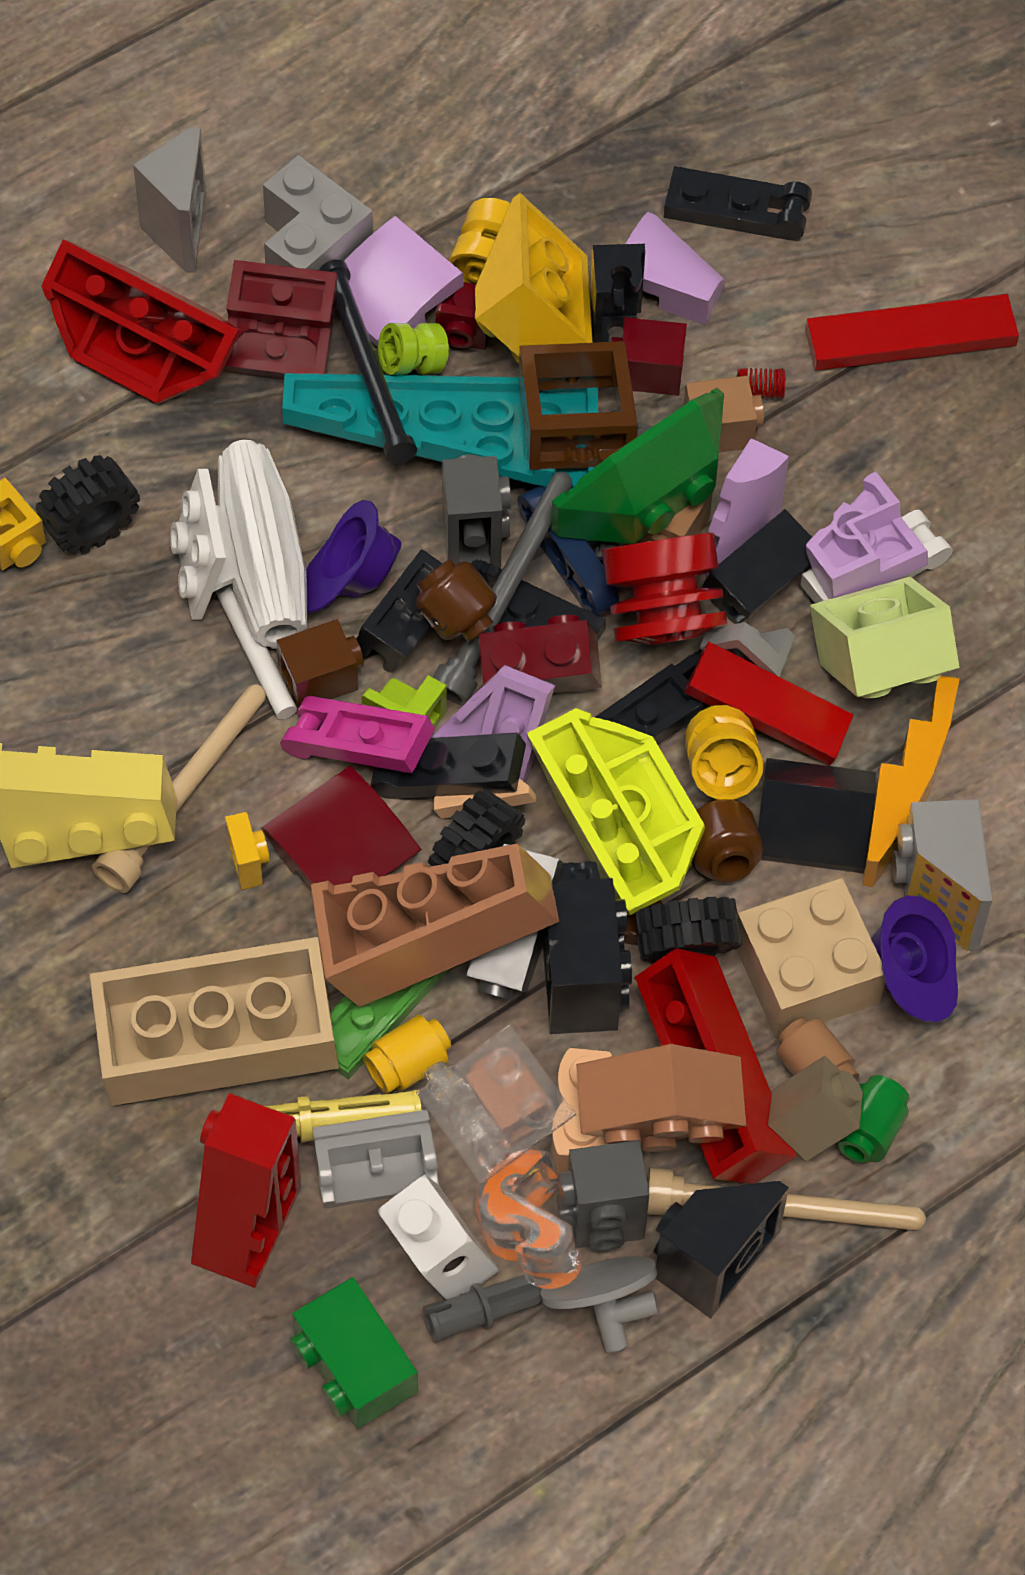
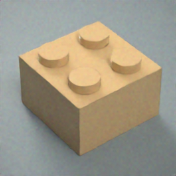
[736,878,885,1038]

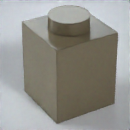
[768,1056,863,1161]

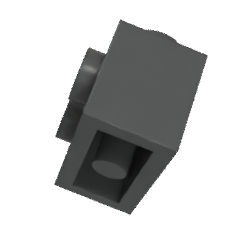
[442,455,511,568]
[557,1140,650,1252]

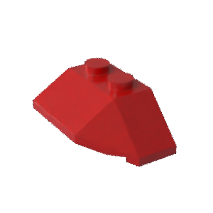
[41,239,241,404]

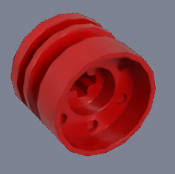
[601,532,727,645]

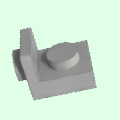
[700,622,795,677]

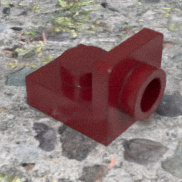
[435,282,489,350]

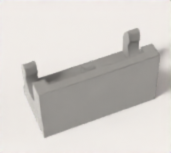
[312,1109,439,1209]

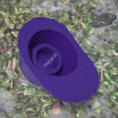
[306,500,401,613]
[871,895,958,1023]

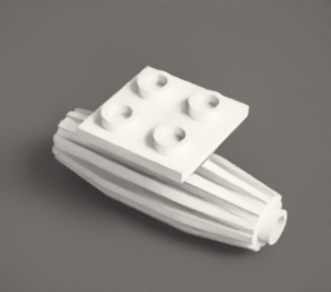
[170,440,307,649]

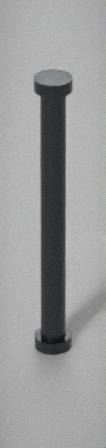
[319,259,417,464]

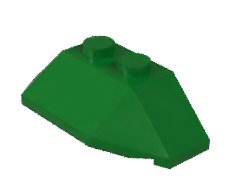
[551,387,724,544]

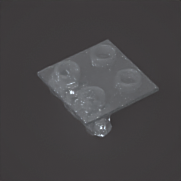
[416,1024,576,1185]

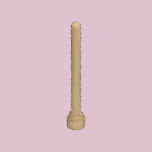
[92,684,266,893]
[647,1167,926,1230]

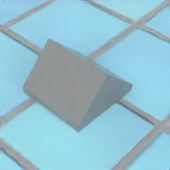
[133,127,206,273]

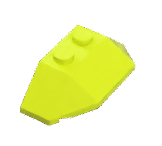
[527,708,705,916]

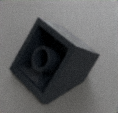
[653,1181,789,1319]

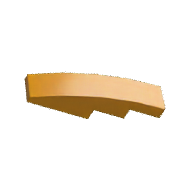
[862,675,960,887]

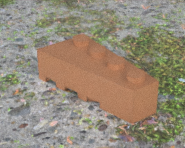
[311,844,559,1007]

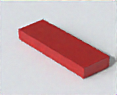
[684,641,854,766]

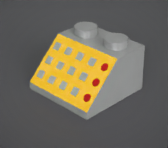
[892,799,992,951]

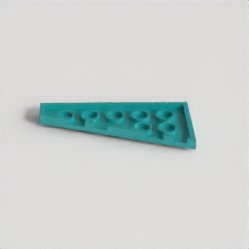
[282,373,598,490]

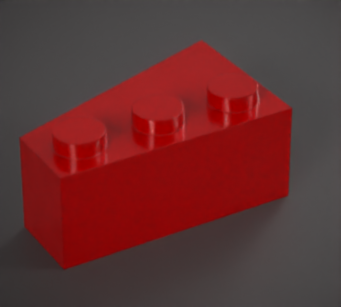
[191,1093,301,1288]

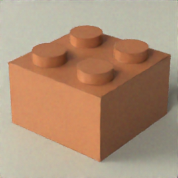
[576,1044,746,1152]

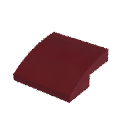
[222,260,338,379]
[260,766,422,891]

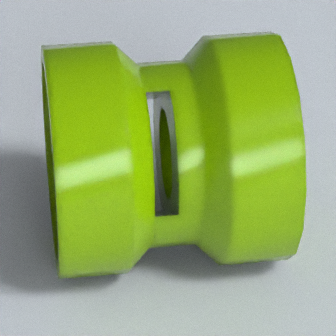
[378,323,449,375]

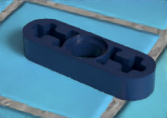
[517,486,619,616]

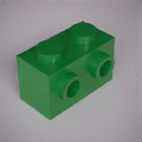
[289,1277,418,1430]

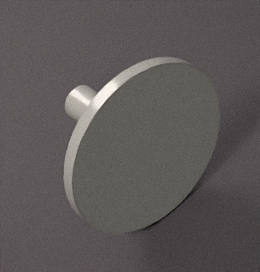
[540,1256,660,1352]

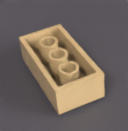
[90,937,339,1106]

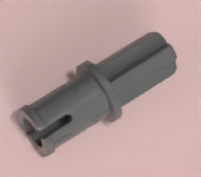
[422,1274,542,1343]

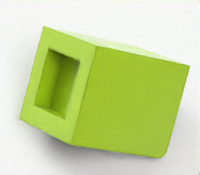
[361,675,447,728]

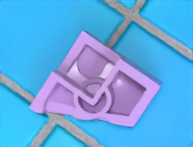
[625,212,725,325]
[704,438,789,576]
[806,471,928,599]

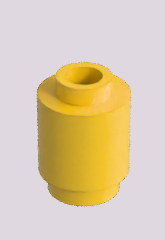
[362,1014,452,1094]

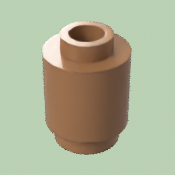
[776,1017,860,1080]

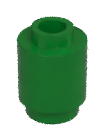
[837,1075,910,1164]

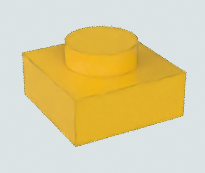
[225,812,270,890]

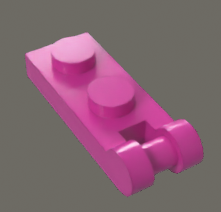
[280,696,435,773]

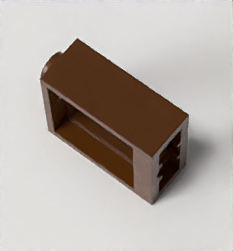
[519,341,638,470]

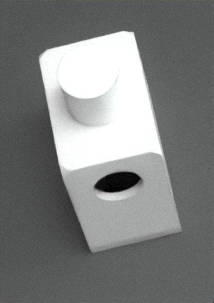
[377,1175,500,1300]

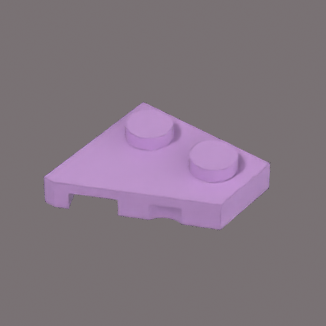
[431,665,555,782]

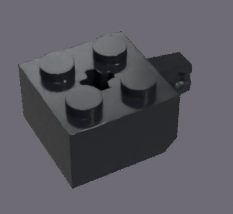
[543,861,632,1034]

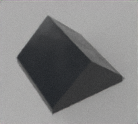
[758,758,876,874]

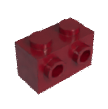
[479,615,602,694]

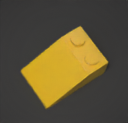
[475,193,592,363]

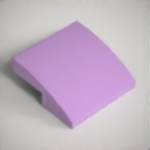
[335,216,464,346]

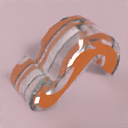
[473,1148,582,1289]

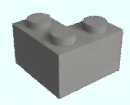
[263,155,373,270]

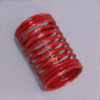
[737,368,786,399]

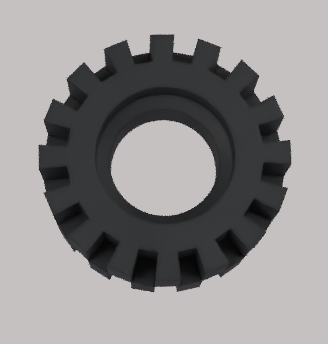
[35,455,140,554]
[428,789,526,867]
[634,896,742,962]

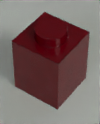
[612,317,687,396]

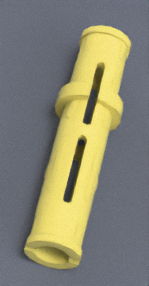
[265,1089,421,1143]

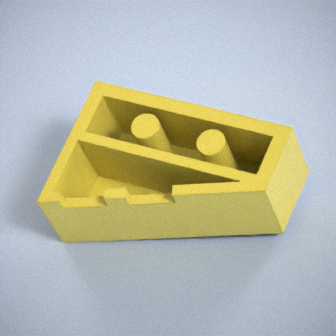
[0,743,177,868]

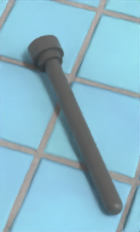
[433,472,572,705]

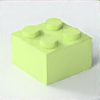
[810,577,960,698]

